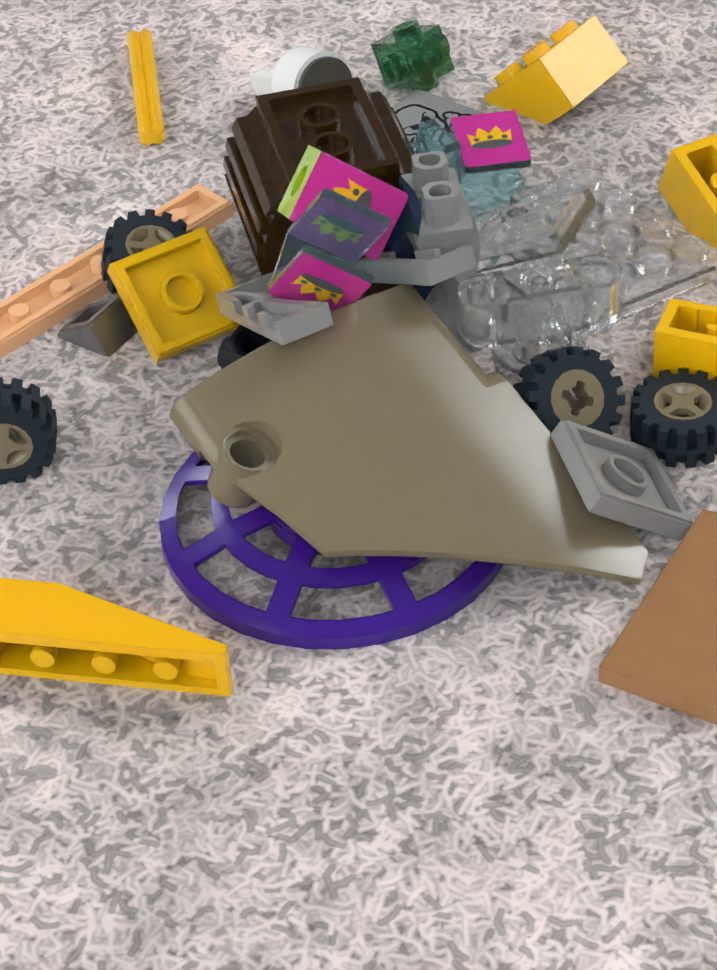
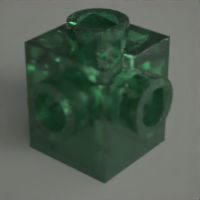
[371,20,455,92]

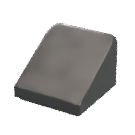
[57,297,138,357]

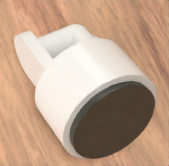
[250,46,354,96]

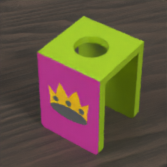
[277,145,408,260]

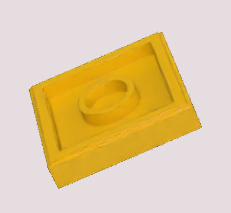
[107,226,240,363]

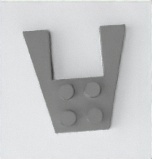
[215,245,478,345]

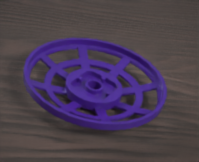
[159,451,504,649]

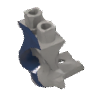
[389,150,549,352]

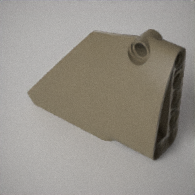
[169,284,648,585]

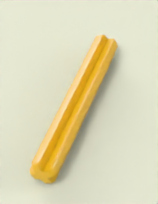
[127,28,166,146]

